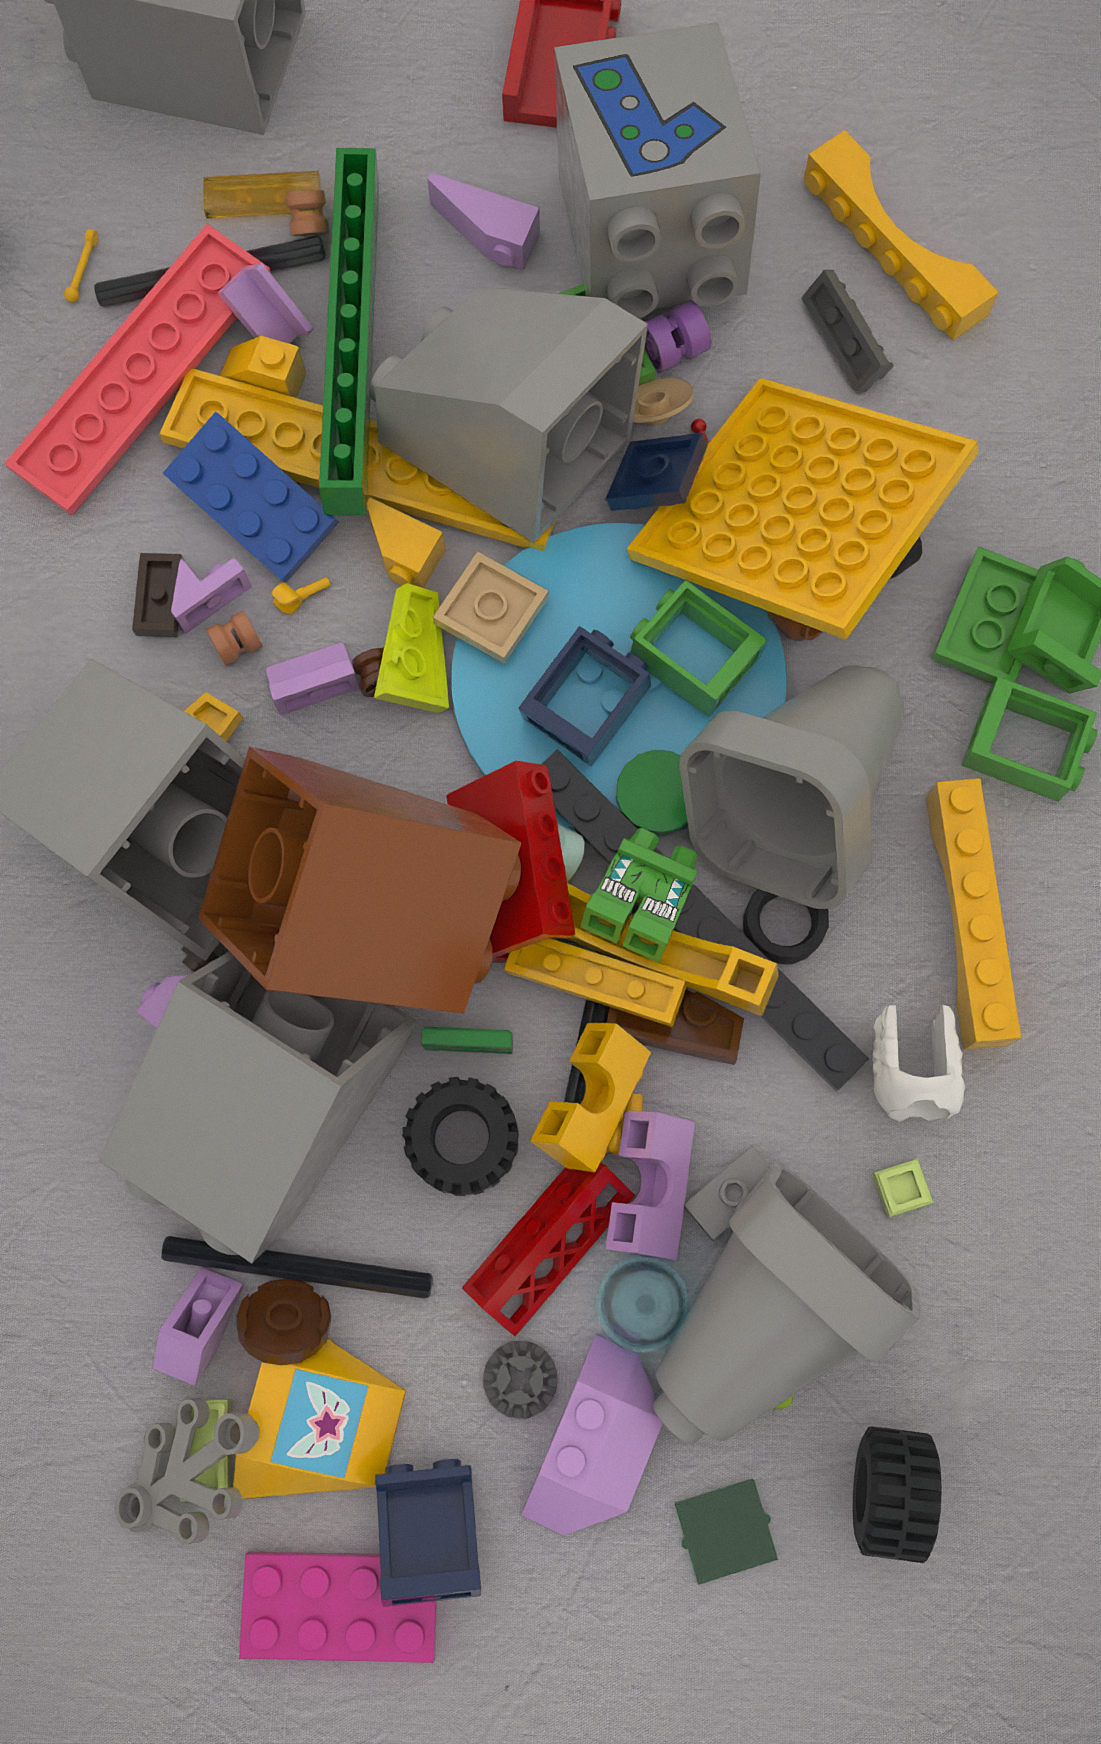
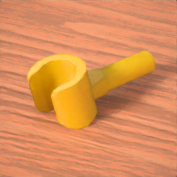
[272,577,331,614]

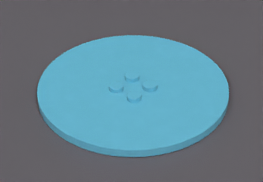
[451,523,787,837]

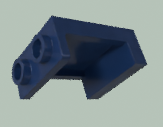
[375,1459,481,1607]

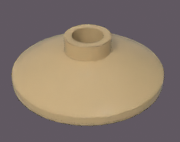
[633,378,694,426]

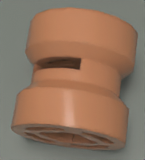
[285,190,329,236]
[206,610,263,666]

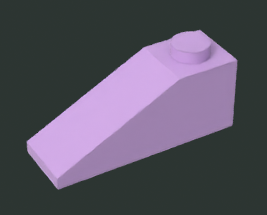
[427,172,540,270]

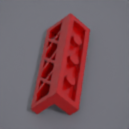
[462,1162,635,1336]

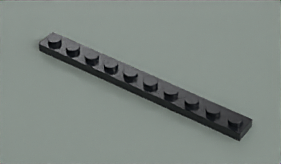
[541,749,869,1091]

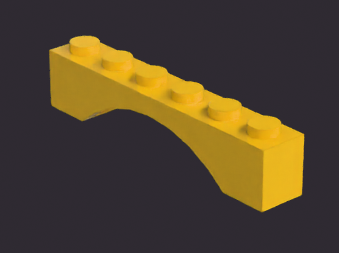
[803,130,999,340]
[926,778,1021,1050]
[565,883,779,1016]

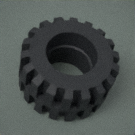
[402,1077,519,1196]
[853,1426,942,1563]

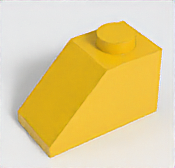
[220,336,306,398]
[366,497,446,588]

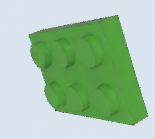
[931,546,1039,683]

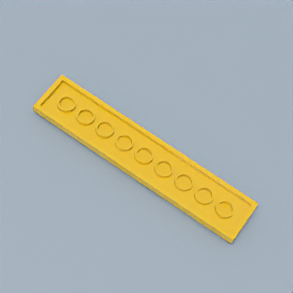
[159,368,556,551]

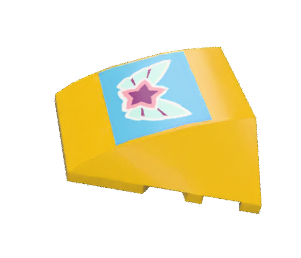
[233,1338,406,1499]

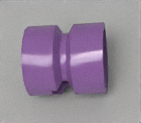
[644,300,712,374]

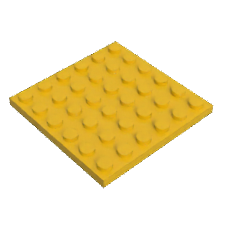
[627,378,978,640]

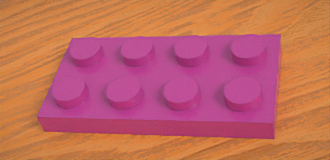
[239,1551,437,1663]

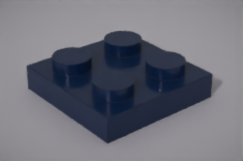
[605,433,708,511]

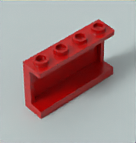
[502,0,621,128]
[446,760,575,963]

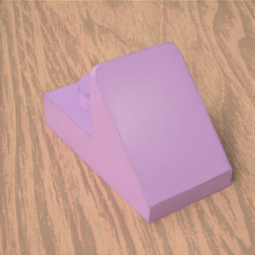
[171,557,252,634]

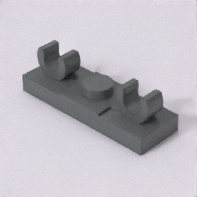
[801,270,894,392]

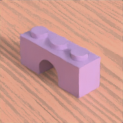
[605,1111,695,1261]

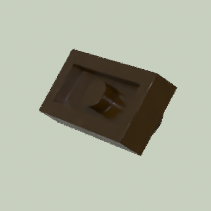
[132,553,185,637]

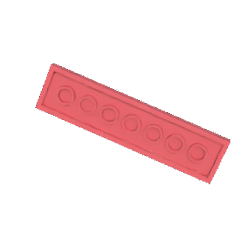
[4,224,272,516]

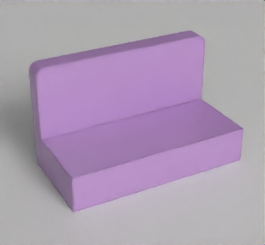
[217,263,314,344]
[265,643,360,715]

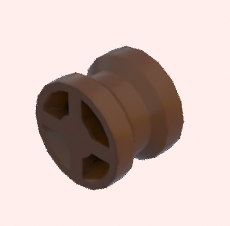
[351,648,384,697]

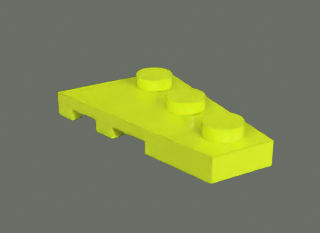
[374,583,450,713]

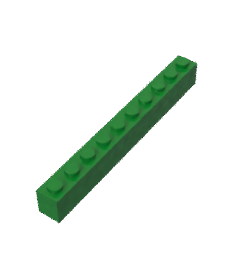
[319,148,379,516]

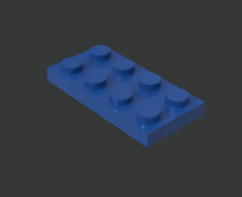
[163,411,339,583]

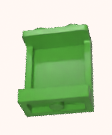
[1006,557,1101,694]

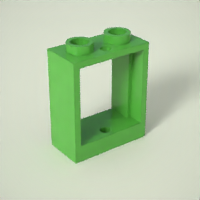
[630,580,767,717]
[961,676,1098,801]

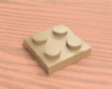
[433,551,549,664]

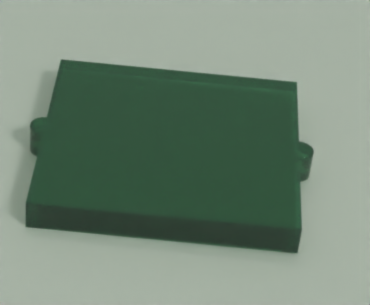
[674,1478,778,1585]

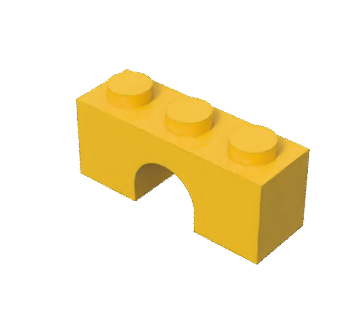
[530,1023,651,1172]

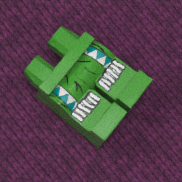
[580,828,698,963]

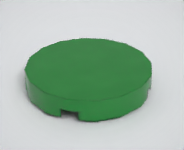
[616,750,688,836]

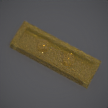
[203,171,321,219]

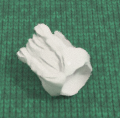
[872,1005,965,1122]

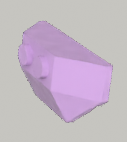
[521,1334,663,1535]

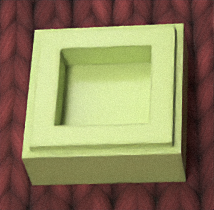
[872,1159,933,1217]

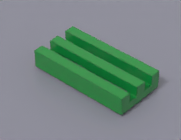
[421,1026,513,1054]

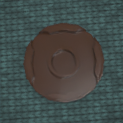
[236,1279,331,1366]

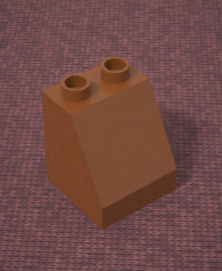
[198,746,521,1014]

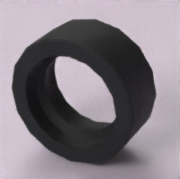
[743,889,829,964]

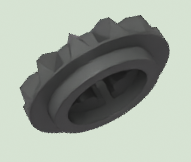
[483,1341,558,1419]

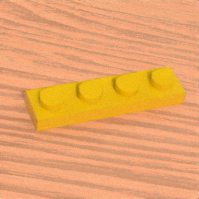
[504,938,687,1027]

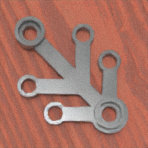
[115,1398,260,1544]

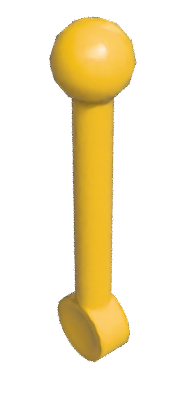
[64,229,98,302]

